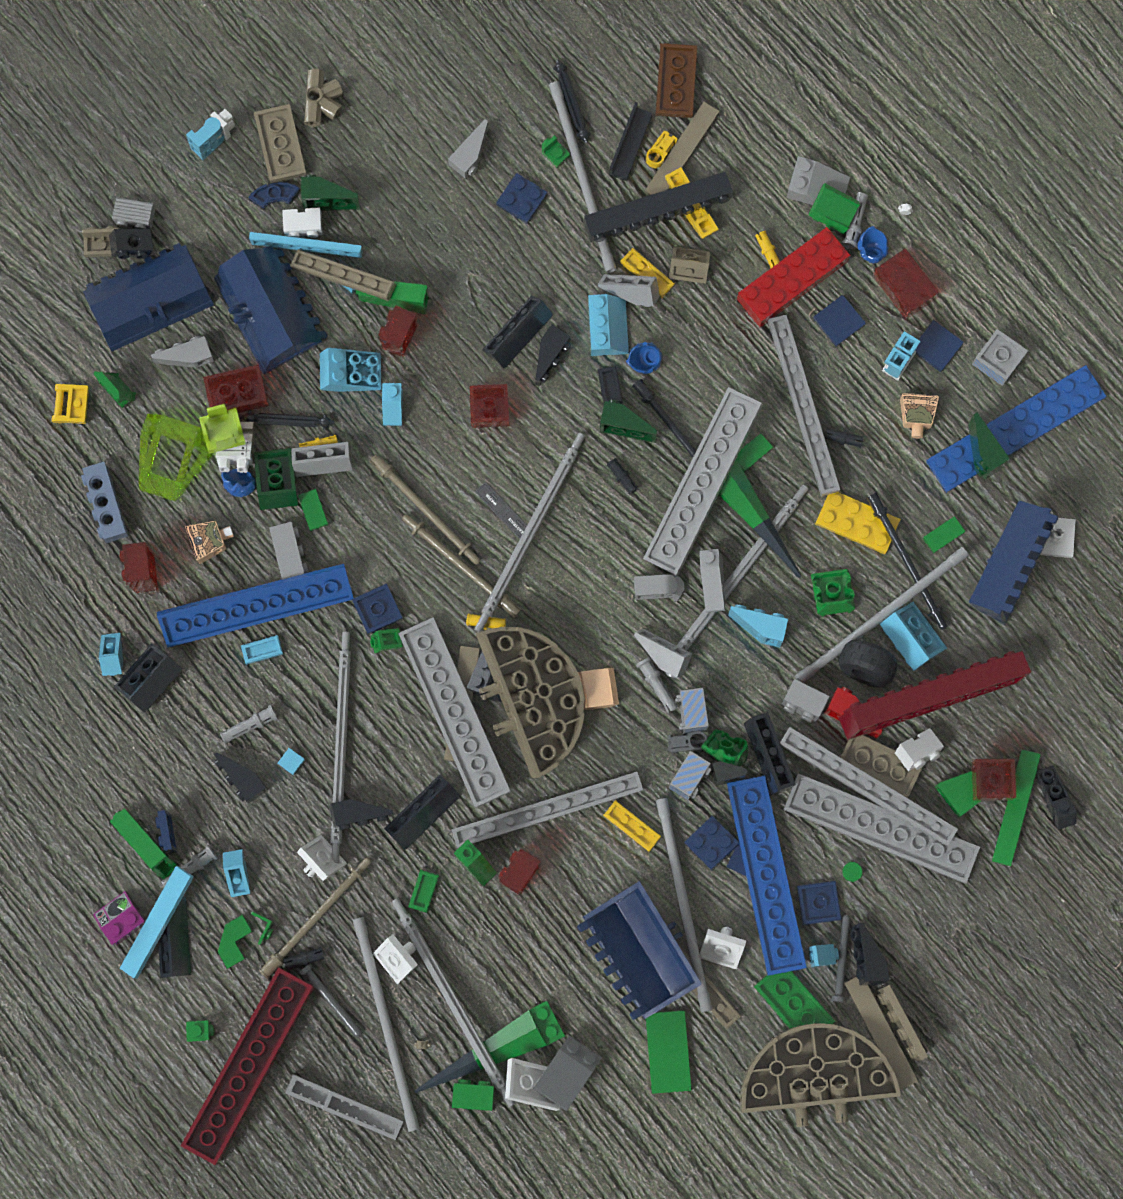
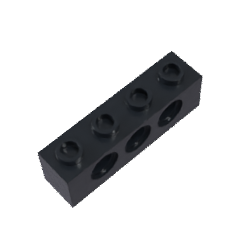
[744,712,796,795]

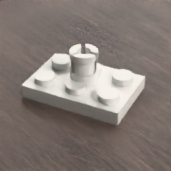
[505,1058,560,1111]

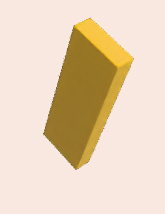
[620,248,675,299]
[603,800,661,852]

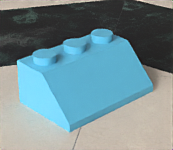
[588,294,629,356]
[880,602,947,671]

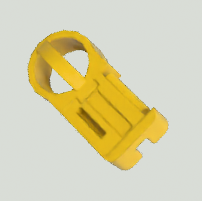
[646,131,677,168]

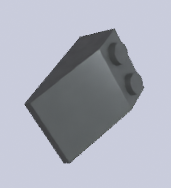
[533,1035,602,1111]

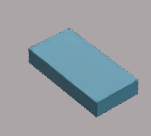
[241,635,283,665]

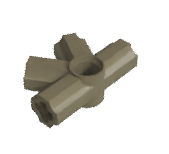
[304,68,343,127]

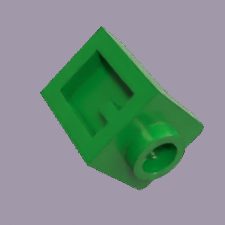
[541,135,570,168]
[370,628,403,653]
[186,1020,215,1042]

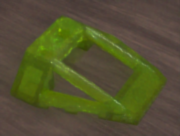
[139,414,213,502]

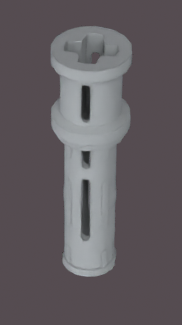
[841,192,868,250]
[636,657,678,713]
[220,705,279,744]
[161,845,218,887]

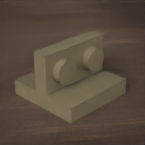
[669,247,710,284]

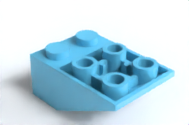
[320,348,381,392]
[728,604,788,648]

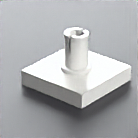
[1040,518,1076,558]
[297,835,347,881]
[700,927,746,969]
[373,934,418,984]

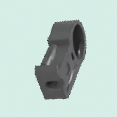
[667,731,707,753]

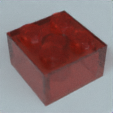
[378,305,418,358]
[469,384,510,428]
[972,759,1016,801]
[498,849,541,897]

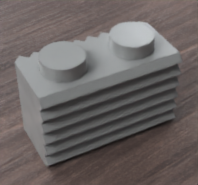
[112,197,156,230]

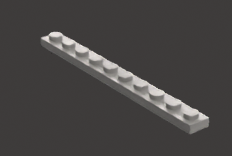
[768,315,840,496]
[780,727,958,846]
[452,772,643,849]

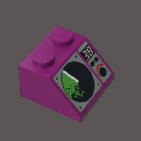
[93,891,146,946]

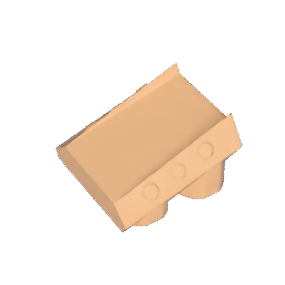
[578,668,619,710]

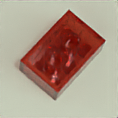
[872,248,939,320]
[203,364,269,413]
[120,542,158,593]

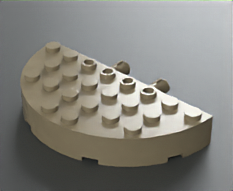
[476,627,585,778]
[740,1023,901,1127]

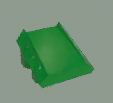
[808,183,860,234]
[94,371,136,408]
[811,569,855,617]
[701,729,748,767]

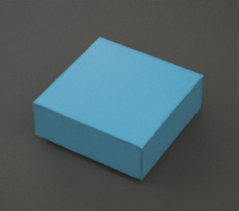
[277,748,305,775]

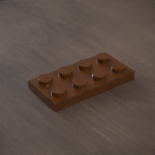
[655,43,697,118]

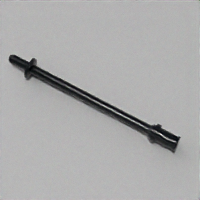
[632,379,696,458]
[866,492,947,630]

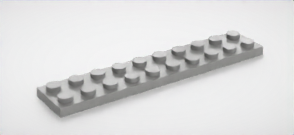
[643,387,763,576]
[398,617,511,808]
[783,773,980,884]

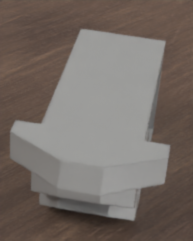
[634,573,684,602]

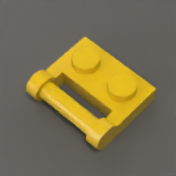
[52,384,89,424]

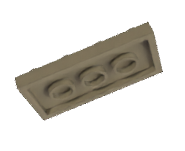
[254,104,307,183]
[840,735,923,798]
[877,985,928,1061]

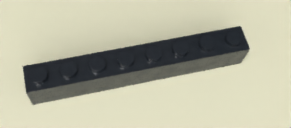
[583,172,733,242]

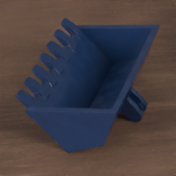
[83,243,214,352]
[214,246,328,374]
[969,501,1059,626]
[577,881,702,1020]

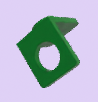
[251,912,274,946]

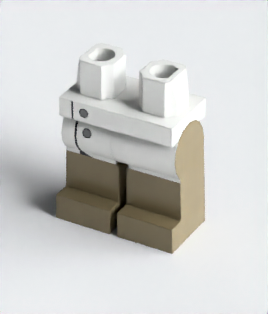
[216,422,255,473]

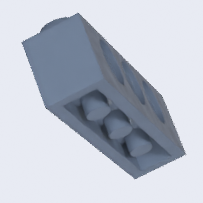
[81,462,129,543]

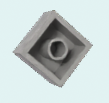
[781,679,829,723]

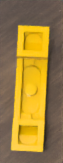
[665,167,719,239]

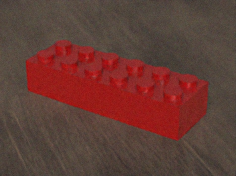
[737,227,850,328]

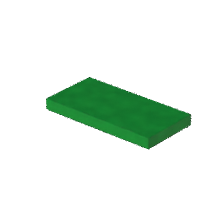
[754,971,835,1029]
[646,1011,691,1094]

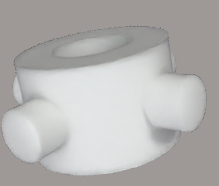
[898,204,913,215]

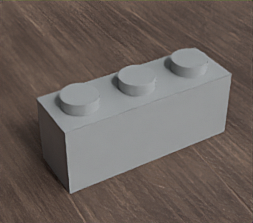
[292,442,352,477]
[269,522,309,579]

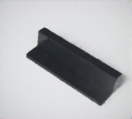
[609,102,652,181]
[482,295,553,368]
[384,774,460,850]
[155,897,191,978]

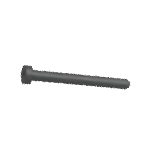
[831,915,850,1003]
[299,964,361,1037]

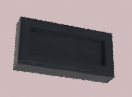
[597,366,623,405]

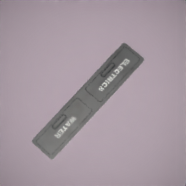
[475,482,527,539]

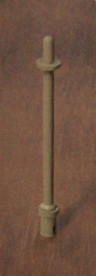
[369,454,480,565]
[402,515,522,618]
[259,857,371,979]

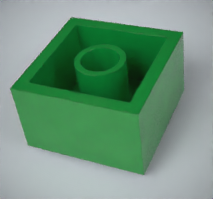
[452,1079,495,1111]

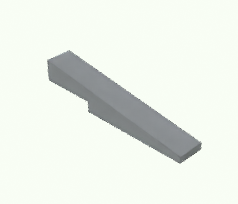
[285,1074,403,1140]

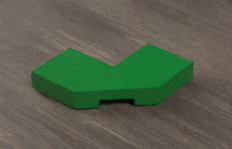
[218,915,252,969]

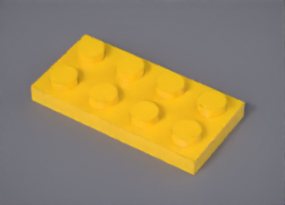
[815,492,901,555]

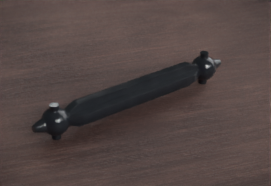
[553,59,591,143]
[240,410,335,430]

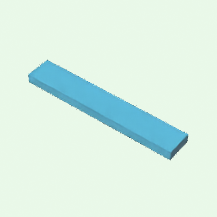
[249,232,363,258]
[120,866,194,979]

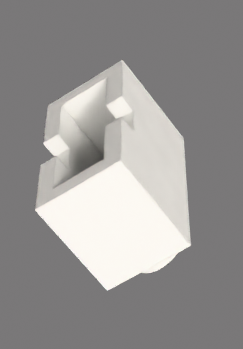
[282,208,323,238]
[895,728,944,771]

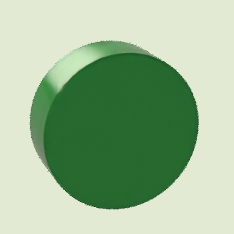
[842,862,862,882]

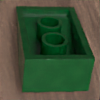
[301,175,361,211]
[600,400,657,443]
[968,412,1010,480]
[254,448,298,510]

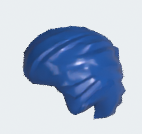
[857,226,889,263]
[626,342,663,374]
[221,469,256,497]

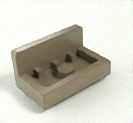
[82,226,119,258]

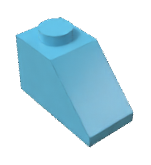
[382,383,403,426]
[99,633,123,676]
[223,849,250,897]
[808,944,839,968]

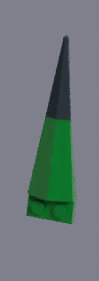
[718,460,801,578]
[415,1000,565,1093]

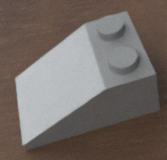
[786,156,850,205]

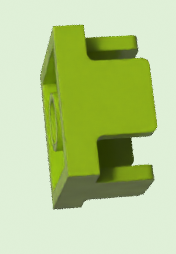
[199,404,246,454]

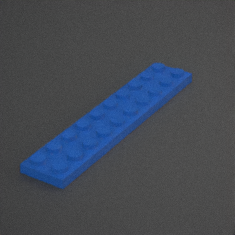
[926,365,1107,493]
[157,564,354,648]
[727,776,807,976]

